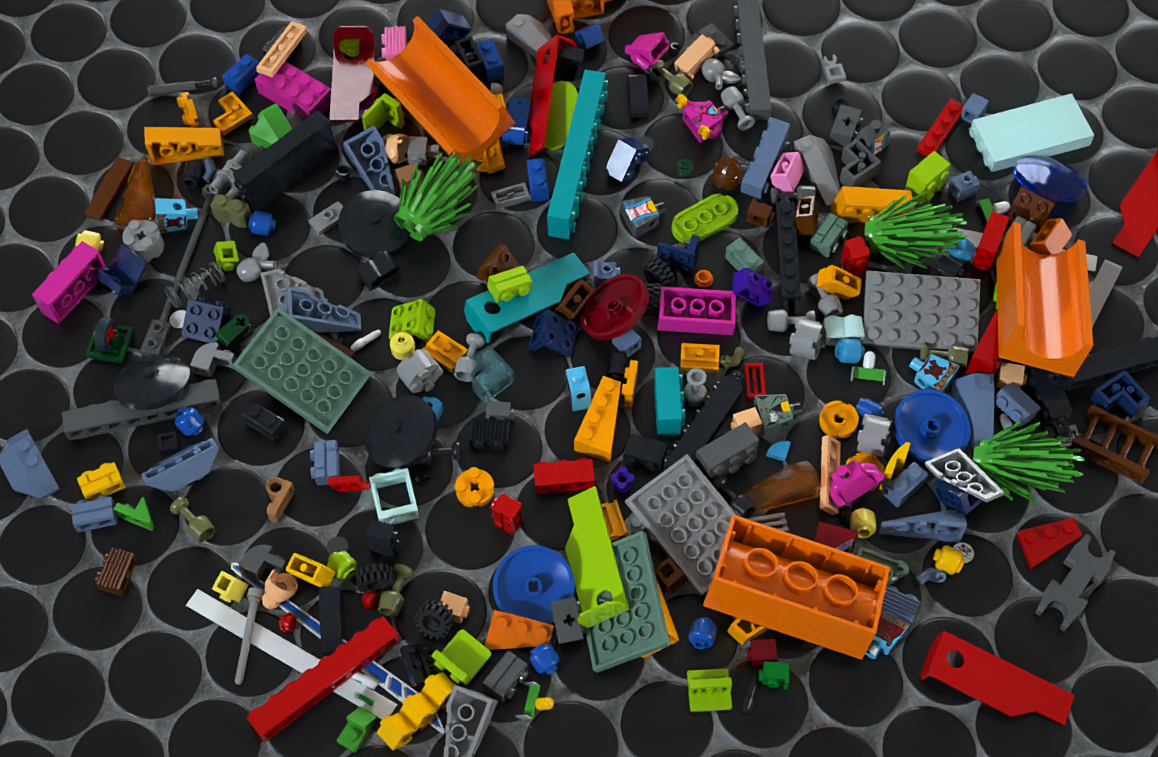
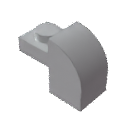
[190,343,236,378]

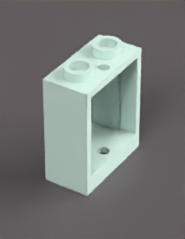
[369,468,420,525]

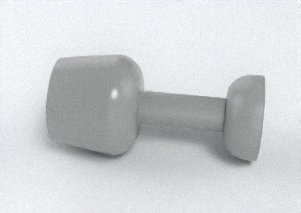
[721,86,755,131]
[808,273,843,318]
[767,309,816,332]
[454,333,485,382]
[684,368,707,407]

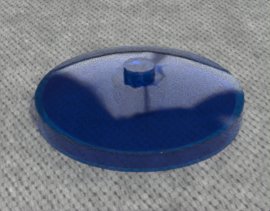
[1014,155,1087,202]

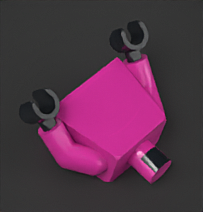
[625,32,680,81]
[830,460,894,521]

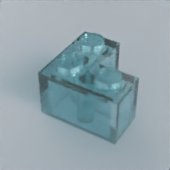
[472,345,515,403]

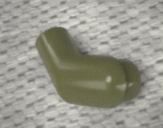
[720,347,745,369]

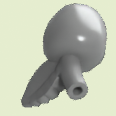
[702,58,741,90]
[236,243,276,282]

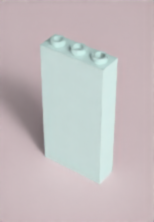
[969,94,1094,172]

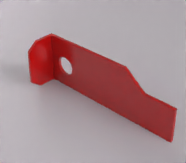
[528,34,577,157]
[920,631,1075,726]

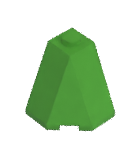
[248,103,293,149]

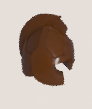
[711,155,743,191]

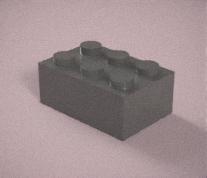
[695,422,759,484]

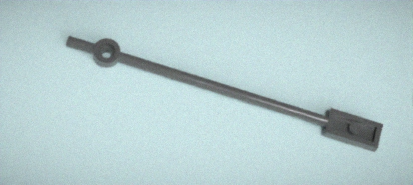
[140,169,221,356]

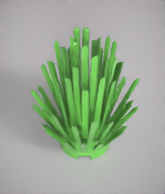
[394,151,479,241]
[865,193,967,269]
[973,421,1085,503]

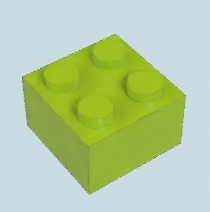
[905,151,951,205]

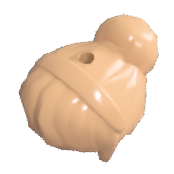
[382,134,409,164]
[262,569,298,610]

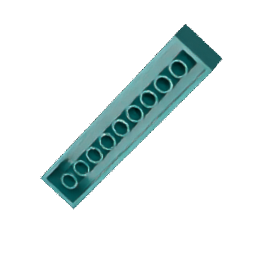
[547,70,608,240]

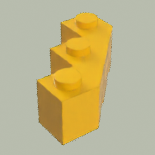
[377,672,455,750]

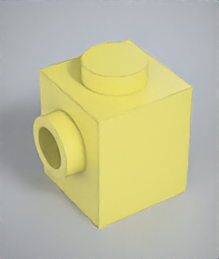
[212,571,249,603]

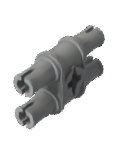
[209,150,248,200]

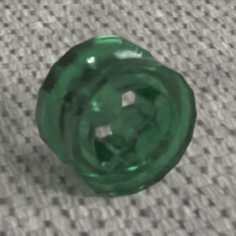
[677,159,693,178]

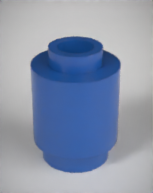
[855,397,885,418]

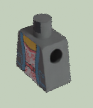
[856,120,890,155]
[621,196,667,239]

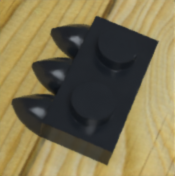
[399,643,441,687]

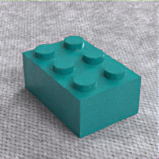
[654,367,685,437]

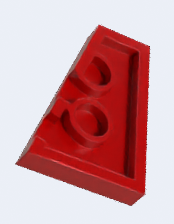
[1016,517,1082,570]

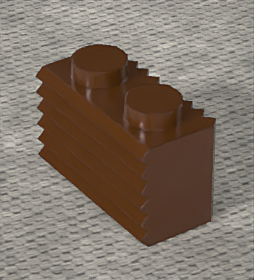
[795,196,818,236]
[554,279,595,320]
[95,547,137,596]

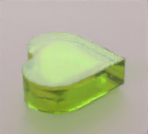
[339,39,360,57]

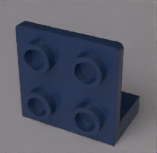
[657,235,700,274]
[528,309,579,358]
[933,479,983,515]

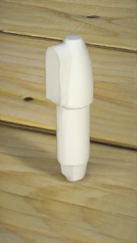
[350,330,381,352]
[351,672,378,690]

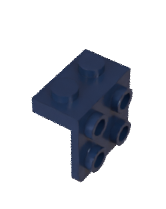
[93,244,147,295]
[181,296,231,343]

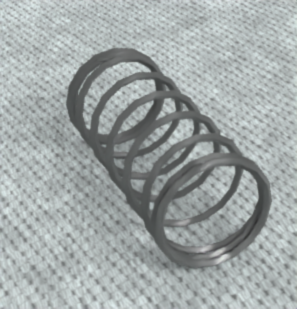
[165,261,225,308]

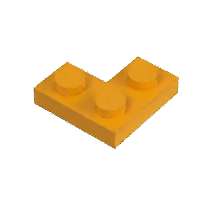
[213,91,253,136]

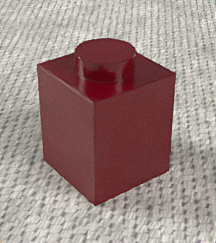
[746,639,778,667]

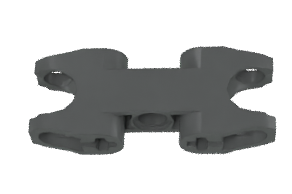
[1035,534,1116,632]

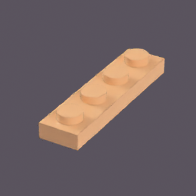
[256,21,307,77]
[820,435,841,515]

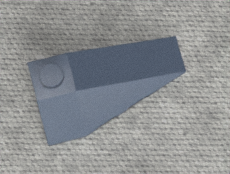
[343,126,395,195]
[282,287,361,333]
[951,373,994,453]

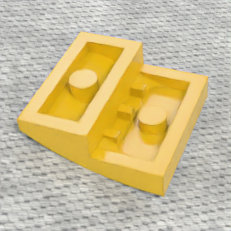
[879,442,910,490]

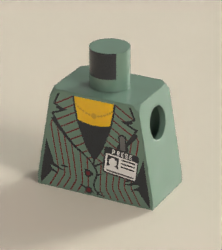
[754,394,802,437]

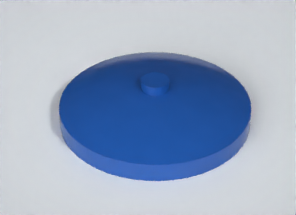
[893,389,971,463]
[493,545,575,624]

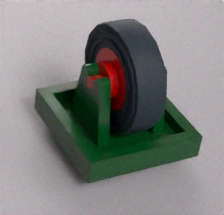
[85,317,134,364]

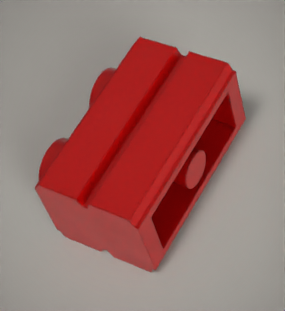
[841,236,870,277]
[490,493,523,535]

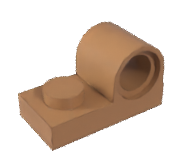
[266,477,295,524]

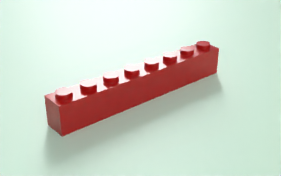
[246,616,400,743]

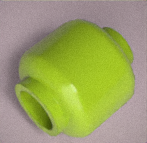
[327,551,357,581]

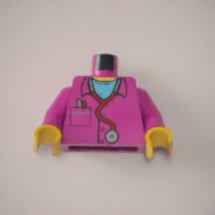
[675,94,728,143]

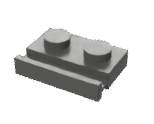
[693,23,734,59]

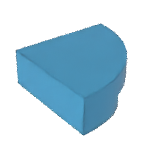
[766,441,791,462]

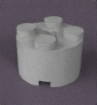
[123,220,164,262]
[789,317,825,360]
[397,349,443,393]
[857,414,893,458]

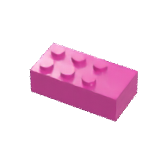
[255,61,331,120]
[32,241,107,324]
[658,286,736,335]

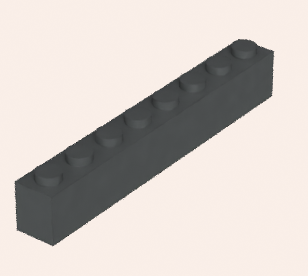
[734,0,772,120]
[62,379,223,441]

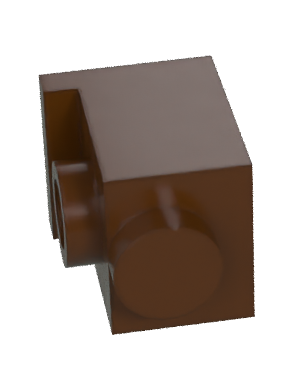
[746,197,776,228]
[654,557,688,593]

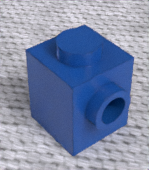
[575,24,605,49]

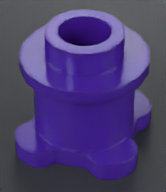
[611,467,634,493]

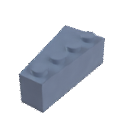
[741,117,790,199]

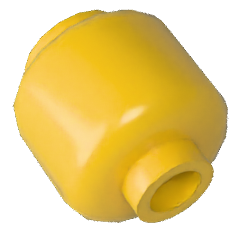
[933,545,965,575]

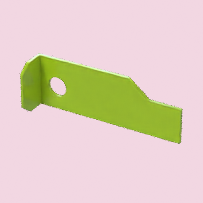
[565,486,629,629]

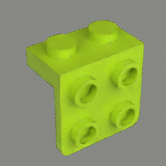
[362,93,405,130]
[389,299,435,343]
[431,629,492,686]

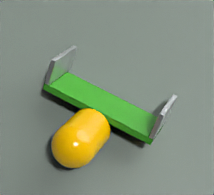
[515,682,554,720]

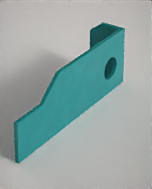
[464,253,590,343]

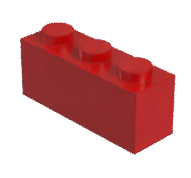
[533,458,595,494]

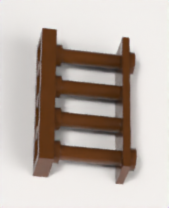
[1069,405,1158,485]

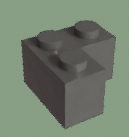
[839,139,881,187]

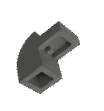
[238,545,287,581]

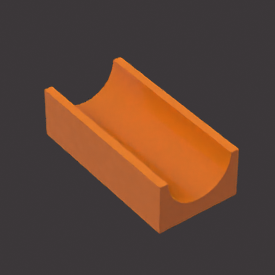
[365,15,516,168]
[996,222,1093,377]
[703,514,890,660]

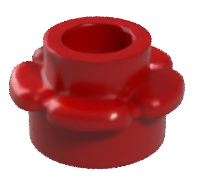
[362,590,381,610]
[279,612,297,633]

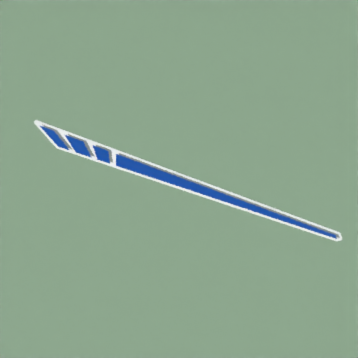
[231,563,445,734]

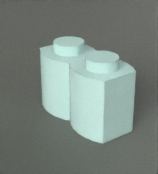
[823,314,865,346]

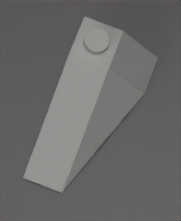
[506,14,552,64]
[792,135,840,208]
[925,448,1004,502]
[444,685,498,757]

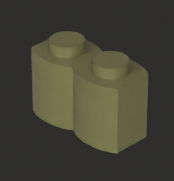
[210,195,251,228]

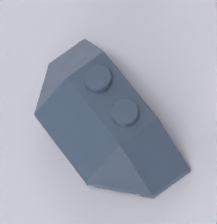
[0,429,60,499]
[141,438,219,492]

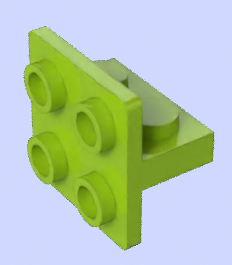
[687,668,732,712]

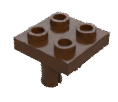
[1007,185,1056,233]
[477,244,520,283]

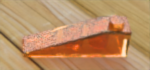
[114,155,156,225]
[742,461,821,512]

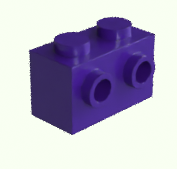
[733,267,773,307]

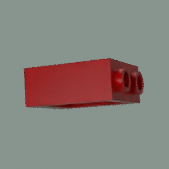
[972,211,1010,271]

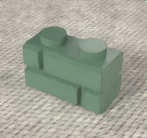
[810,213,849,257]
[725,238,765,275]

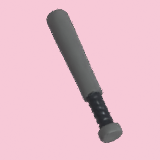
[147,77,218,96]

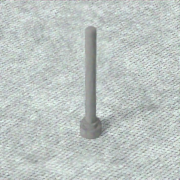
[235,587,265,685]

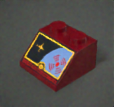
[814,522,859,553]

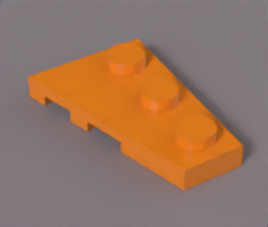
[485,609,554,650]

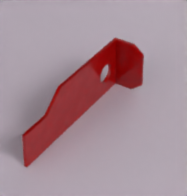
[1112,149,1158,258]

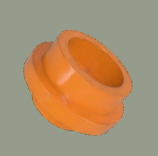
[695,270,713,288]

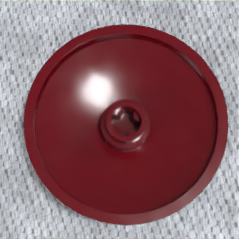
[581,274,649,340]

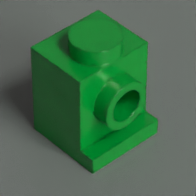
[758,662,789,690]

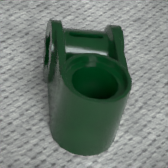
[215,315,253,351]

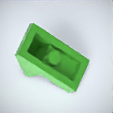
[114,497,155,531]
[336,707,378,753]

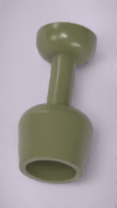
[652,60,693,96]
[920,343,968,367]
[170,496,215,543]
[378,564,413,617]

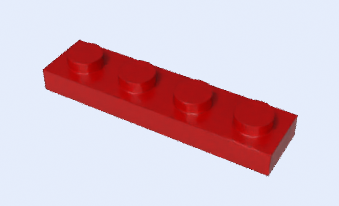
[916,98,964,156]

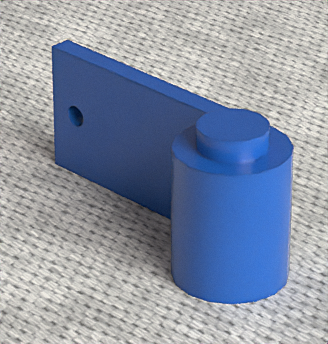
[502,97,531,145]

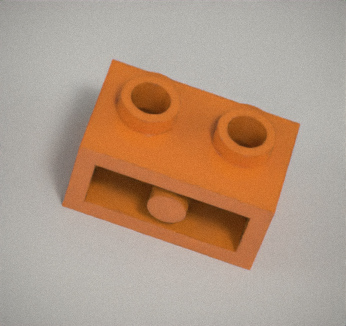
[1030,218,1072,255]

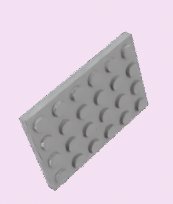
[862,271,980,354]
[625,454,737,597]

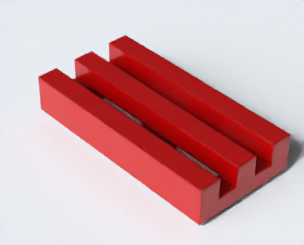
[743,363,766,400]
[327,475,371,492]

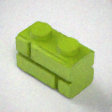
[487,266,533,303]

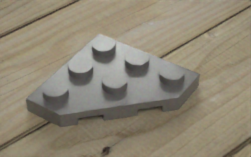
[260,269,324,316]

